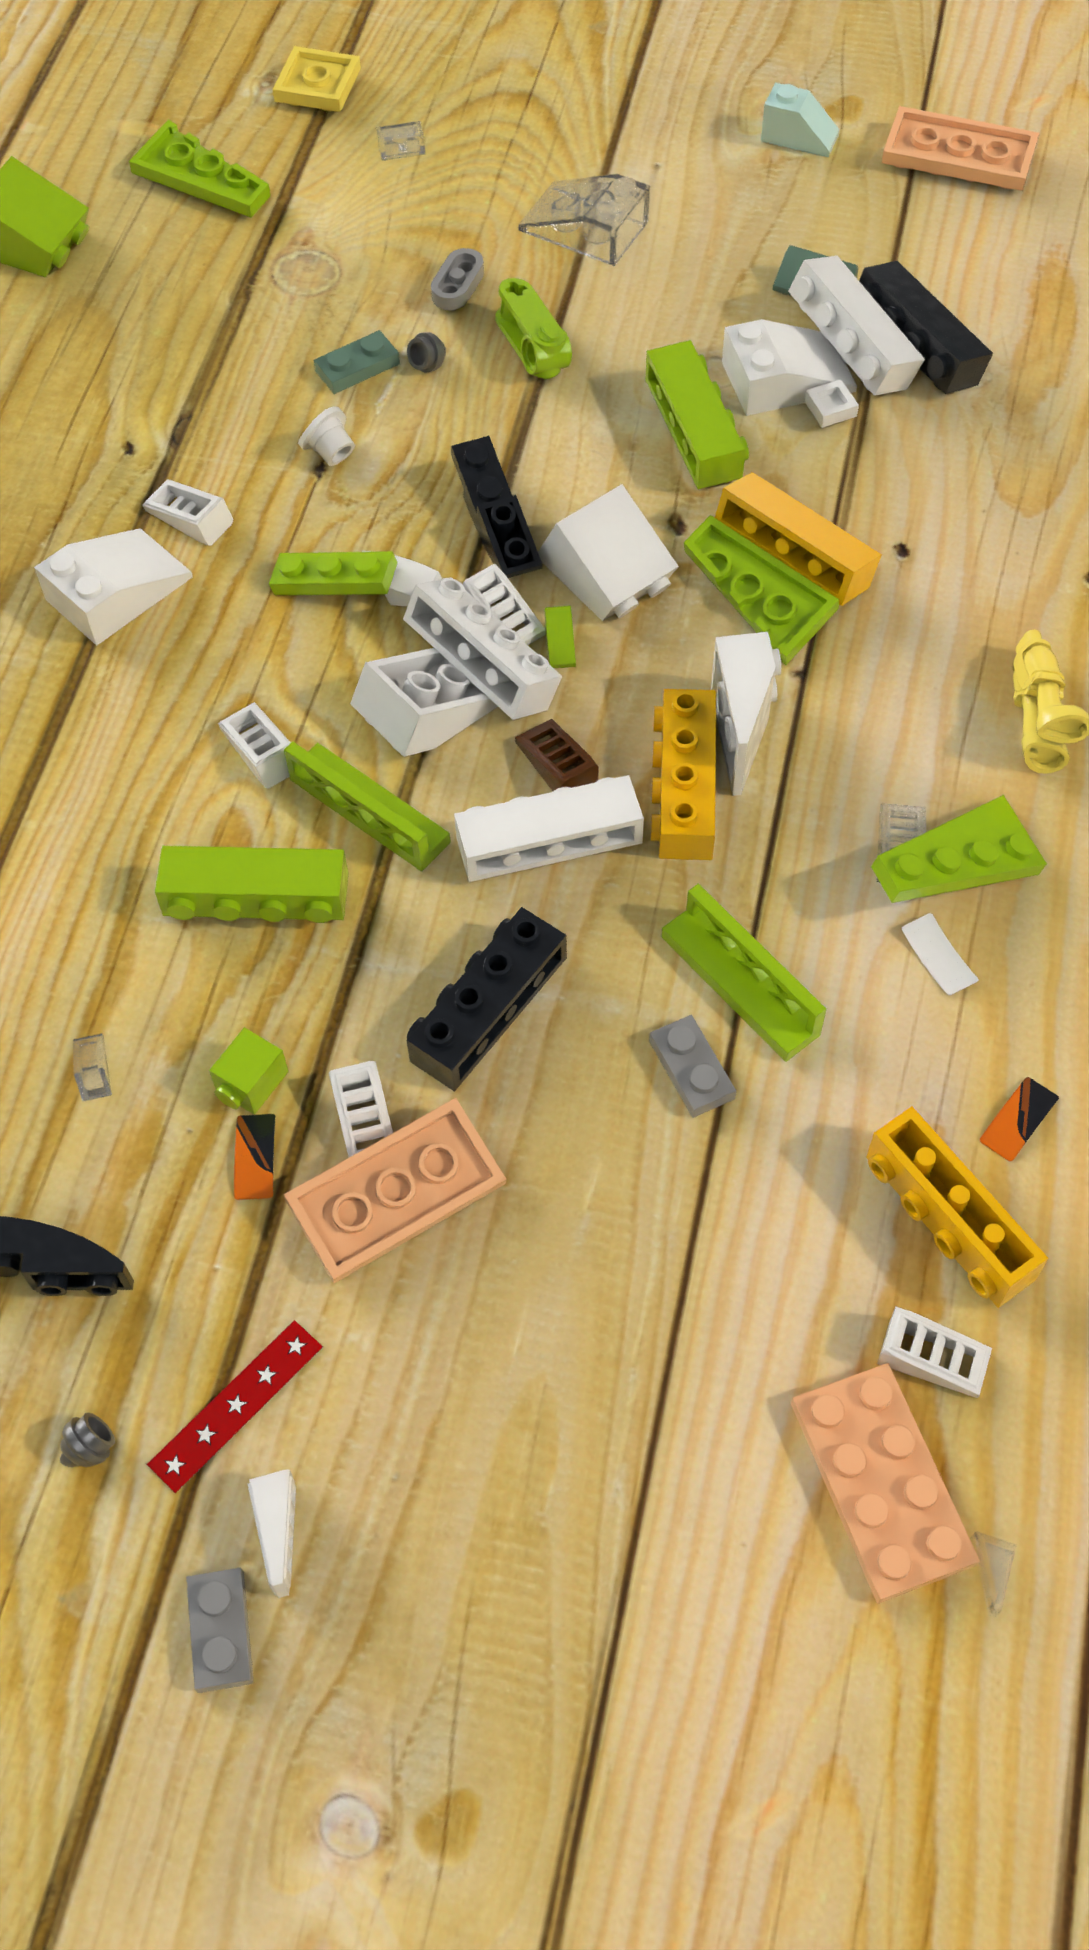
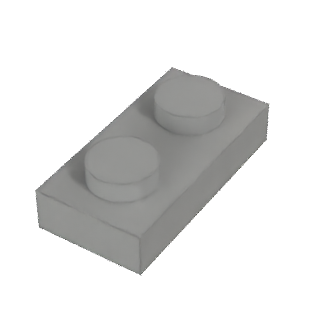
[649,1014,736,1118]
[186,1567,254,1693]

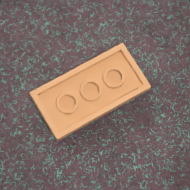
[882,106,1039,191]
[284,1098,507,1283]
[791,1363,980,1604]

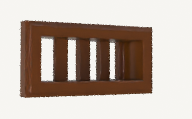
[515,719,599,791]

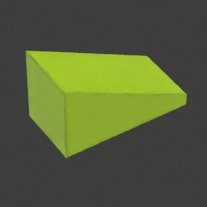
[545,606,576,669]

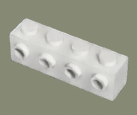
[788,256,925,396]
[403,577,562,720]
[454,775,644,882]

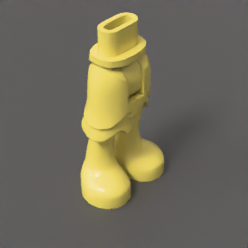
[1012,629,1089,774]

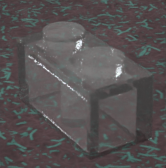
[376,121,425,161]

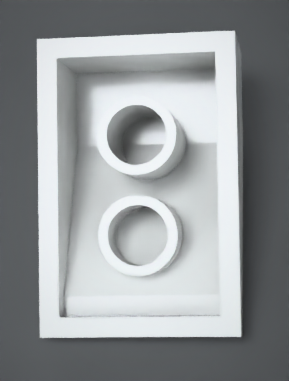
[722,319,857,416]
[34,528,193,646]
[711,632,781,796]
[350,648,498,757]

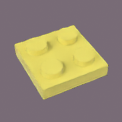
[272,46,361,112]

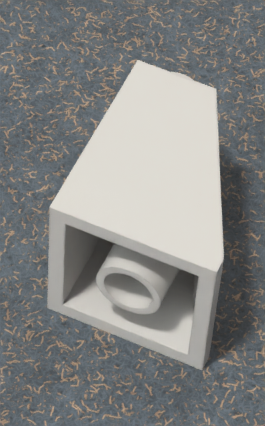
[538,484,679,621]

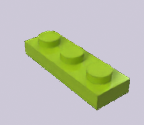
[269,551,398,595]

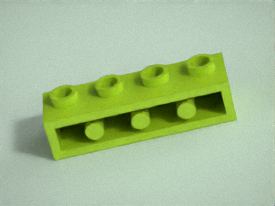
[645,340,749,489]
[155,846,349,923]

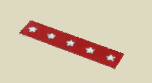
[147,1320,323,1494]

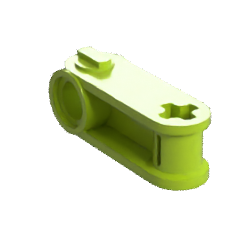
[495,278,572,379]

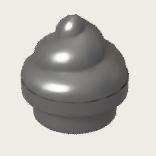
[407,332,446,373]
[60,1413,115,1467]

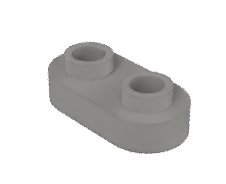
[431,248,484,311]

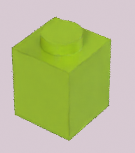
[209,1027,289,1115]

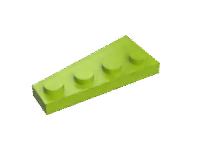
[129,119,271,218]
[684,515,839,666]
[871,795,1047,903]

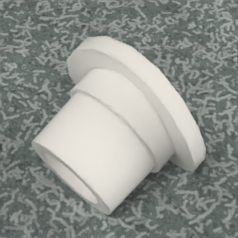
[298,406,355,466]

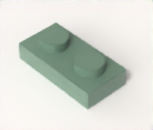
[314,330,400,394]

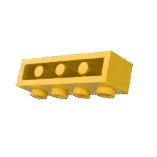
[714,472,882,606]
[651,689,716,860]
[866,1106,1049,1308]

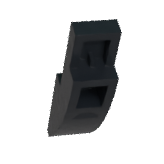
[451,436,543,578]
[0,1216,134,1296]

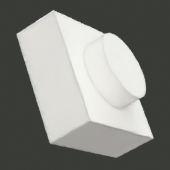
[805,379,859,428]

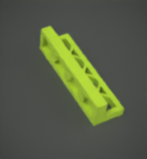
[284,741,451,872]
[661,883,827,1062]

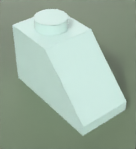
[761,83,839,157]

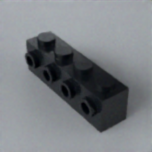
[859,261,993,394]
[406,907,567,1092]

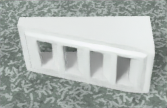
[143,479,233,546]
[463,564,546,645]
[218,702,291,789]
[329,1061,393,1157]
[877,1306,992,1398]
[248,1469,296,1598]

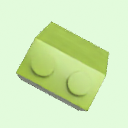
[0,156,89,277]

